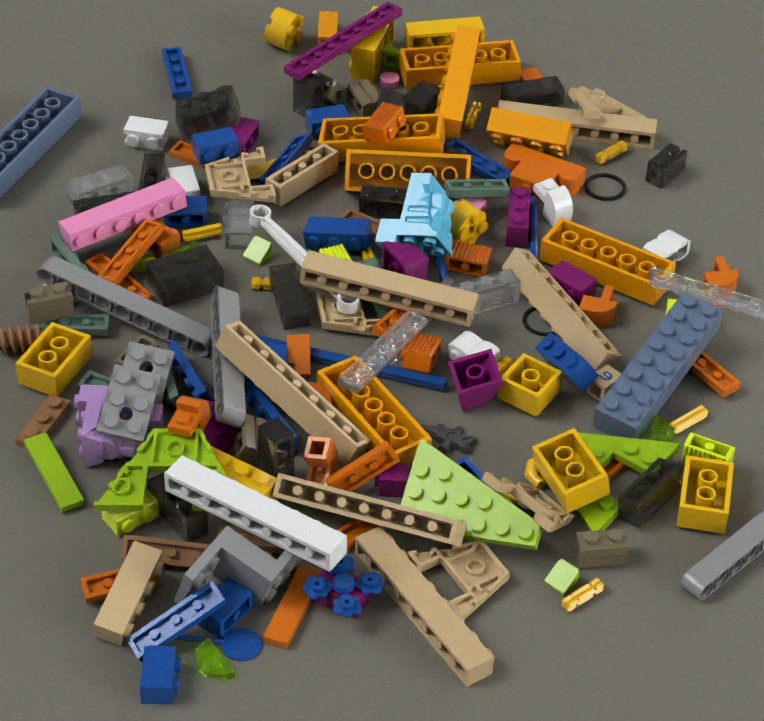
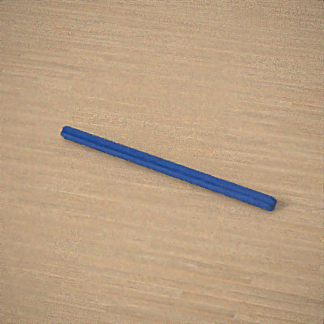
[255,334,447,391]

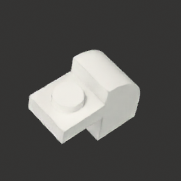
[533,178,573,227]

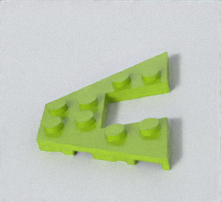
[93,428,226,511]
[576,432,680,531]

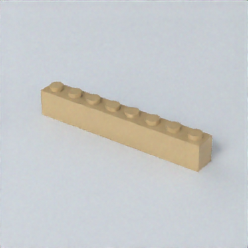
[498,100,657,149]
[502,247,622,371]
[300,250,479,327]
[215,320,371,467]
[272,473,467,547]
[355,526,494,687]

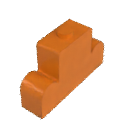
[503,143,586,203]

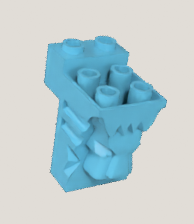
[375,173,456,257]

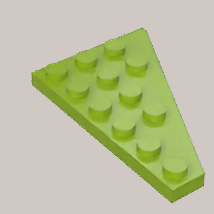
[401,440,543,550]

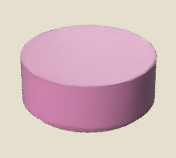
[380,72,400,89]

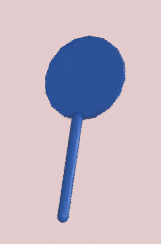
[176,628,262,661]

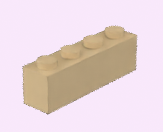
[265,143,339,207]
[93,541,165,647]

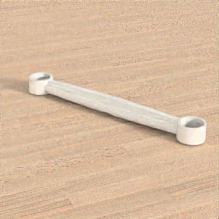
[249,205,359,314]

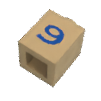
[587,364,621,402]

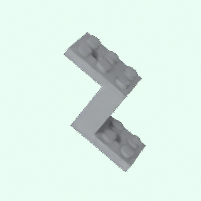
[96,341,175,443]
[174,526,304,608]

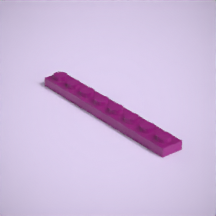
[284,2,402,81]

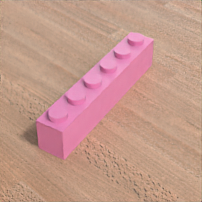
[58,177,187,252]

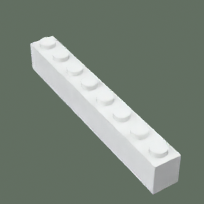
[164,456,347,572]

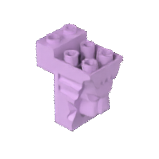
[74,385,164,469]

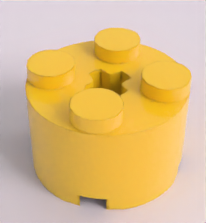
[264,7,304,52]
[450,199,489,244]

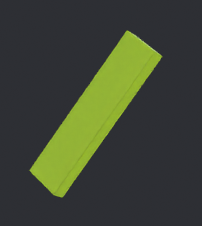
[24,432,84,513]

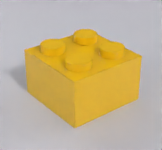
[497,353,563,417]

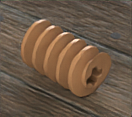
[0,323,44,354]

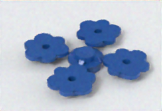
[303,556,384,618]

